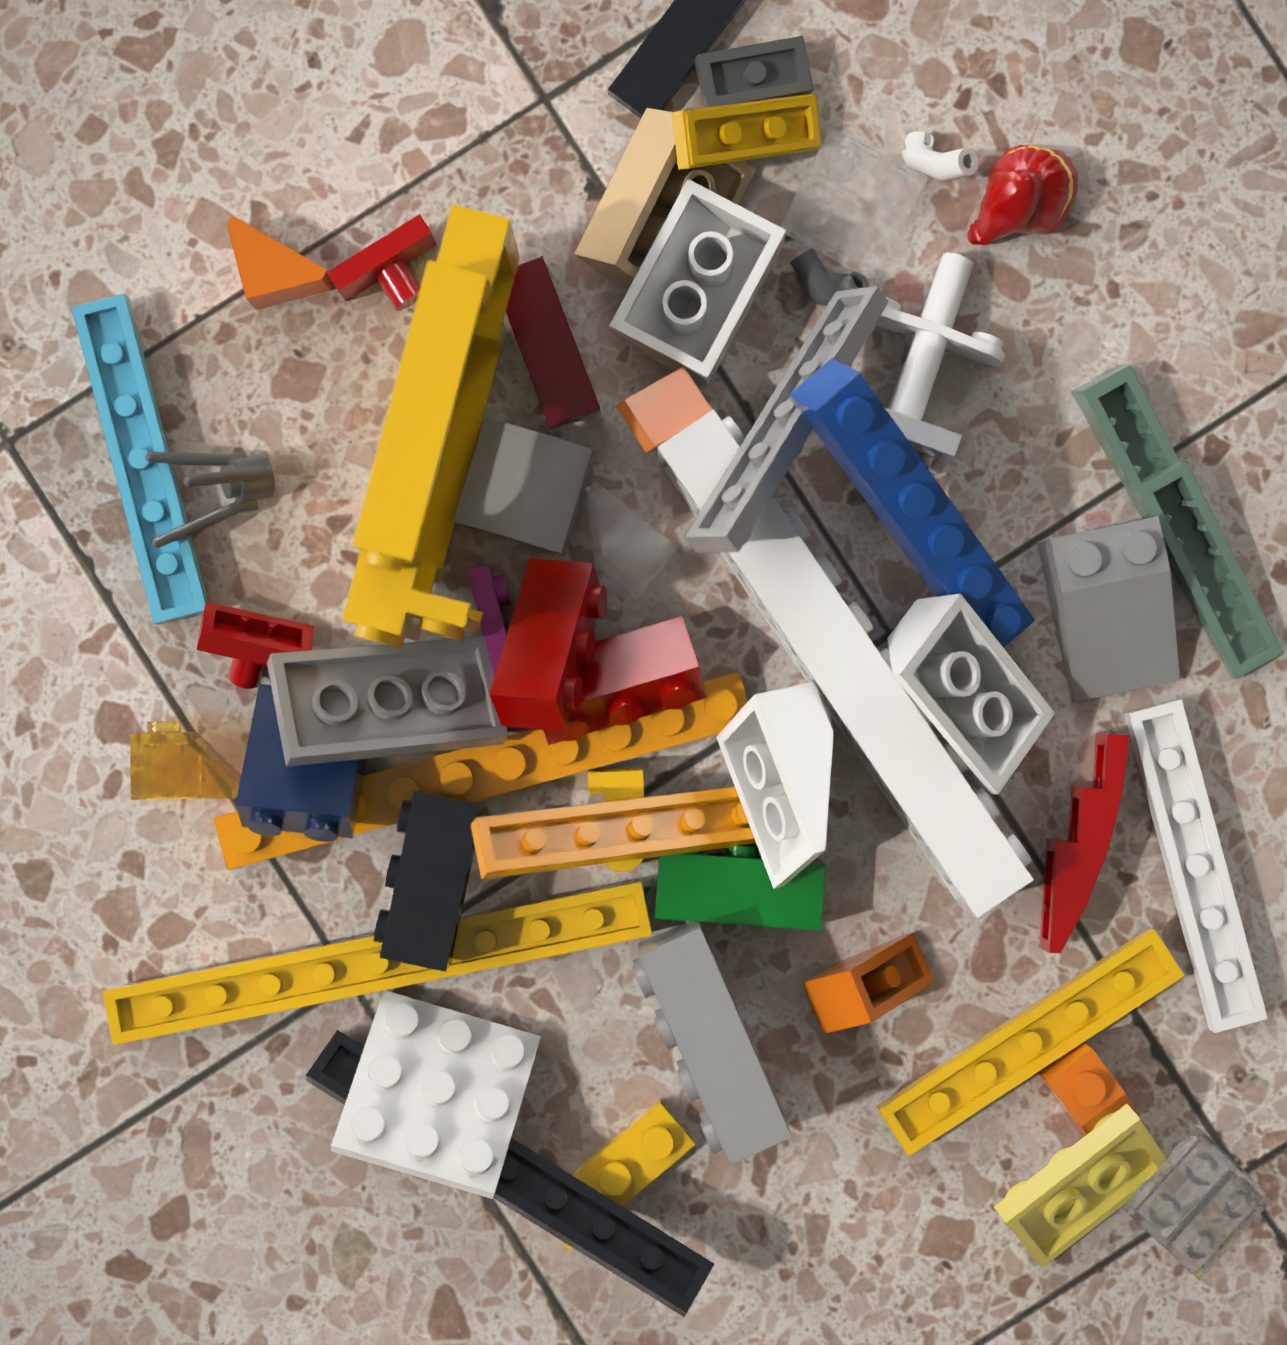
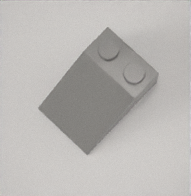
[1038,516,1180,703]

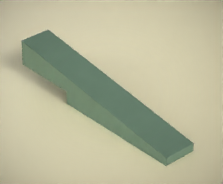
[1071,364,1283,679]

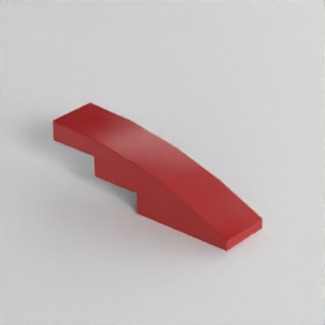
[1039,733,1130,954]

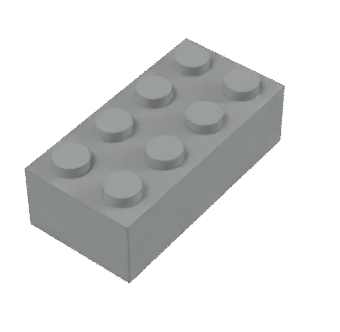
[632,921,792,1165]

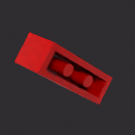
[489,558,607,732]
[543,616,707,745]

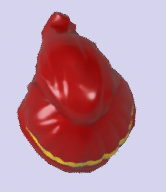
[967,145,1078,245]

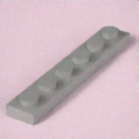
[684,286,889,553]

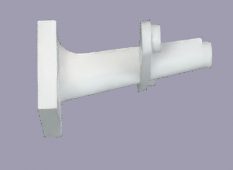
[876,253,1005,474]

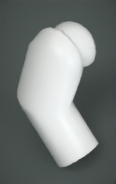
[902,131,979,181]

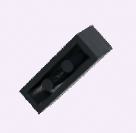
[374,790,485,972]

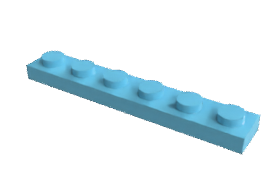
[71,293,209,625]

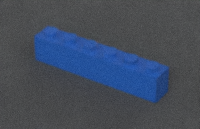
[789,358,1036,648]

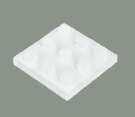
[331,990,541,1199]

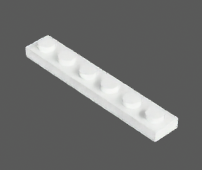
[1124,699,1268,1033]

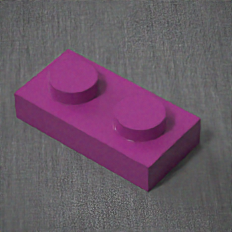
[467,564,512,677]

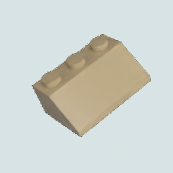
[574,108,756,289]

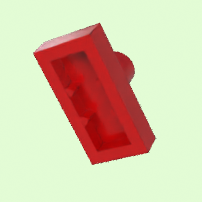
[326,214,437,311]
[196,602,314,689]

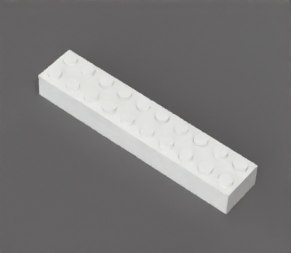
[657,409,1034,918]

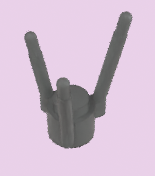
[145,451,275,548]

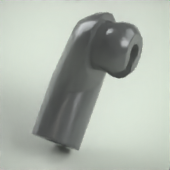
[790,248,869,306]

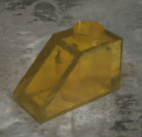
[130,721,241,800]

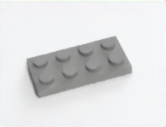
[267,636,508,767]

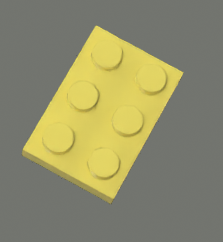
[994,1104,1172,1268]

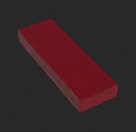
[506,256,601,430]

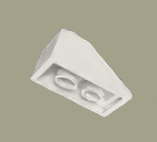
[716,681,834,889]

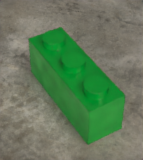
[655,845,826,931]

